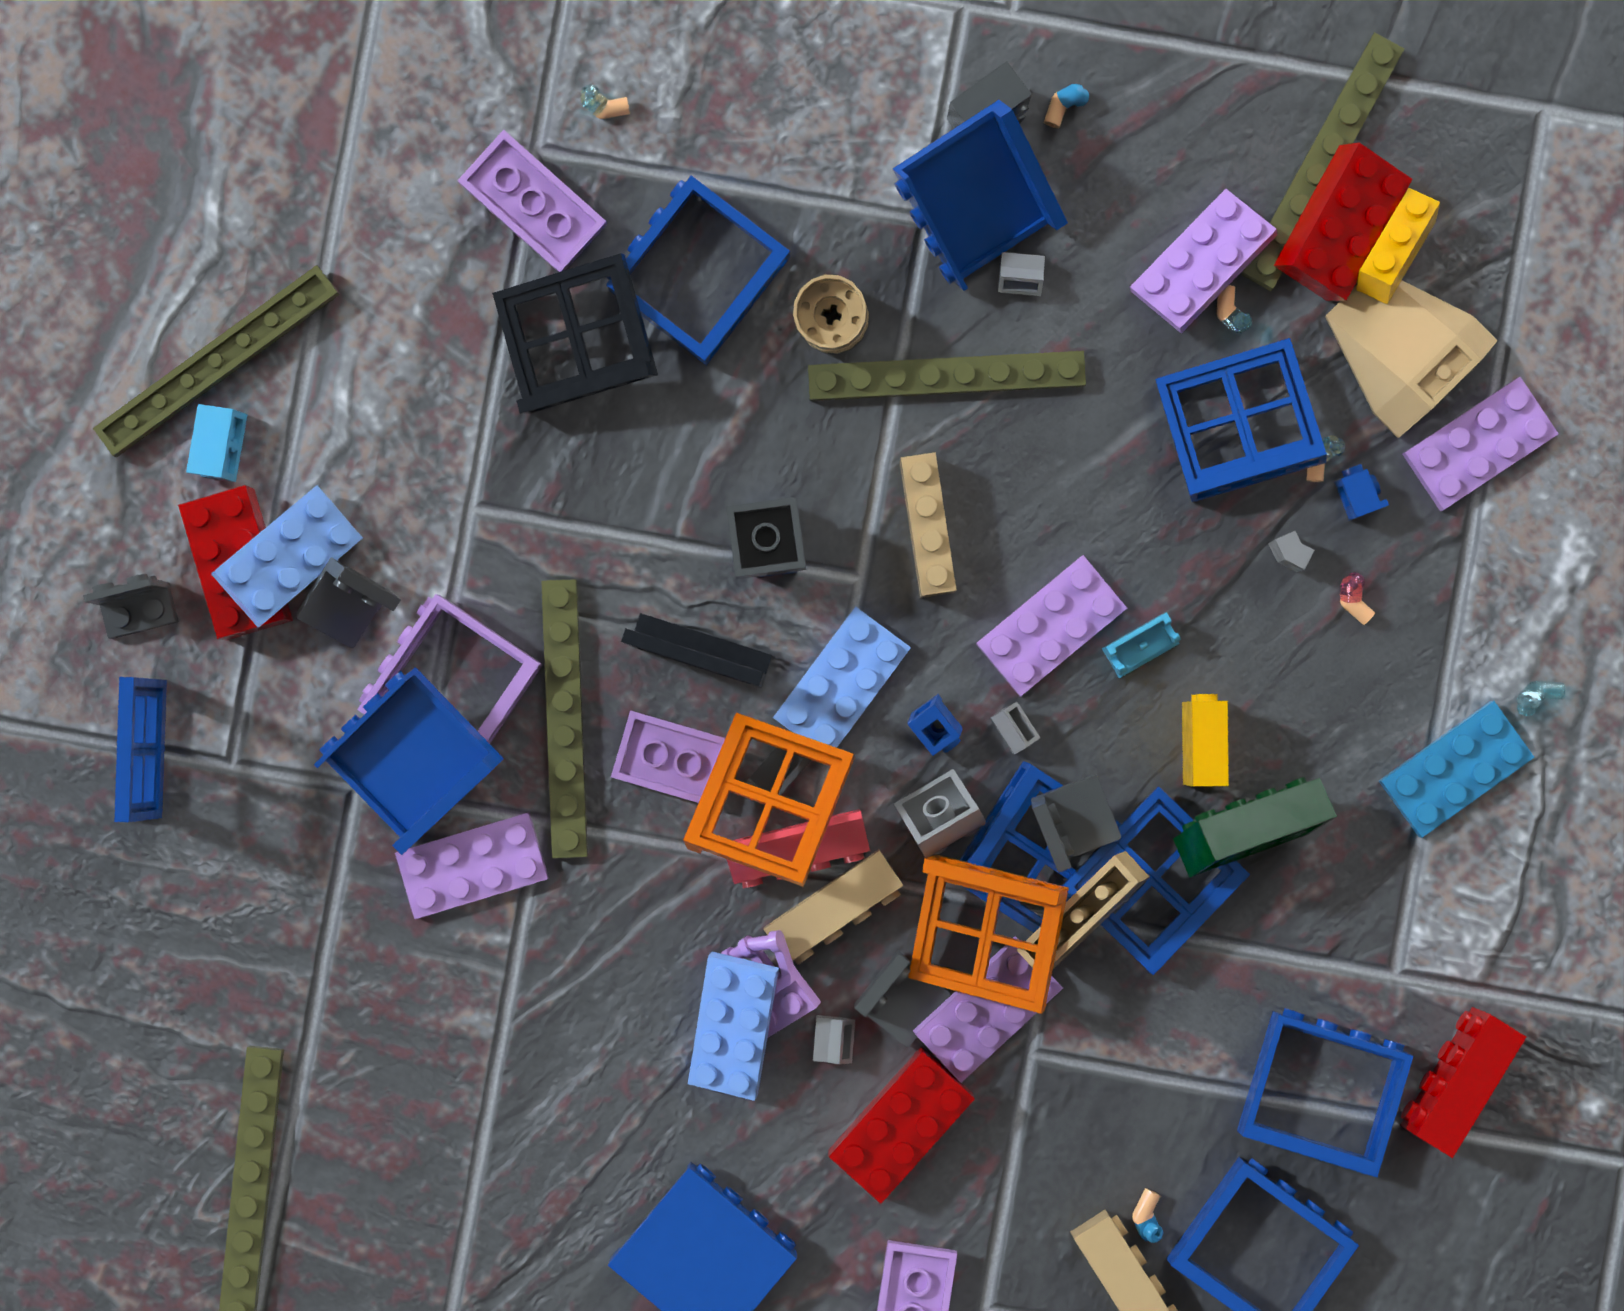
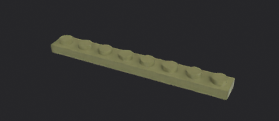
[1241,32,1405,291]
[93,265,340,458]
[808,351,1086,401]
[541,579,588,858]
[219,1046,284,1311]

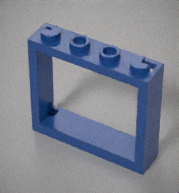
[606,175,791,366]
[1237,1008,1414,1177]
[1166,1157,1359,1311]

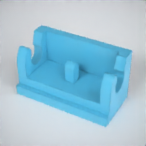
[186,404,248,482]
[1102,612,1181,678]

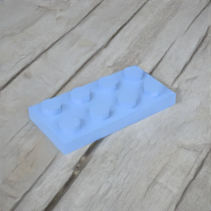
[211,485,363,627]
[773,606,911,748]
[688,951,779,1101]

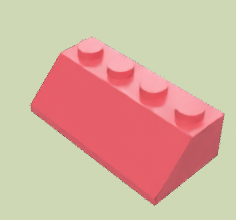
[727,809,870,888]

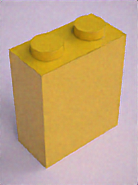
[1182,694,1229,786]

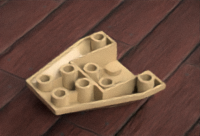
[1325,280,1498,438]

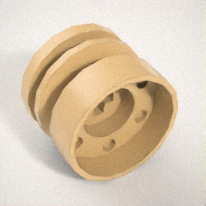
[793,275,869,354]

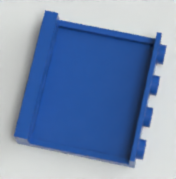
[893,100,1068,291]
[314,667,504,855]
[608,1162,797,1311]

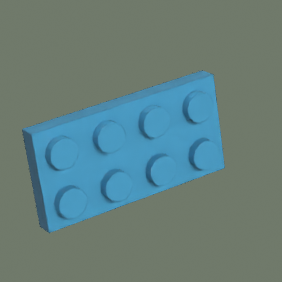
[1379,701,1535,838]

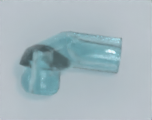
[1517,681,1565,716]

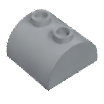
[894,769,986,858]

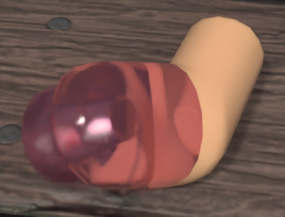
[1340,572,1375,625]

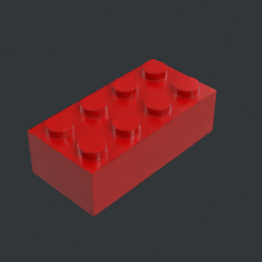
[1273,142,1413,301]
[178,485,293,640]
[1400,1007,1527,1158]
[828,1047,975,1204]

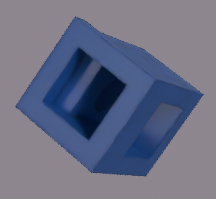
[1334,464,1389,521]
[907,694,963,756]

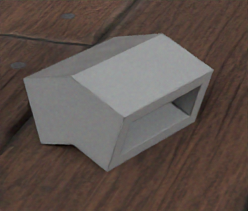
[998,252,1045,296]
[1268,531,1315,572]
[990,701,1040,754]
[813,1015,855,1064]

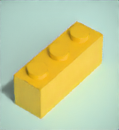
[1356,188,1440,304]

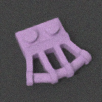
[721,930,821,1038]

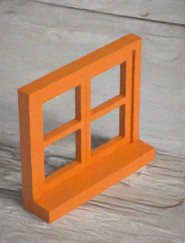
[683,712,855,887]
[908,854,1069,1014]

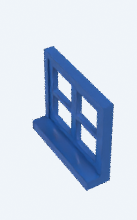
[1155,338,1327,503]
[114,677,167,822]
[959,761,1121,933]
[1062,786,1250,975]

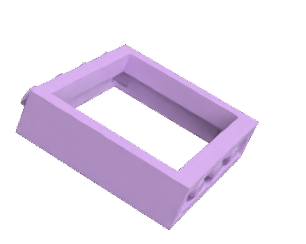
[357,594,543,744]

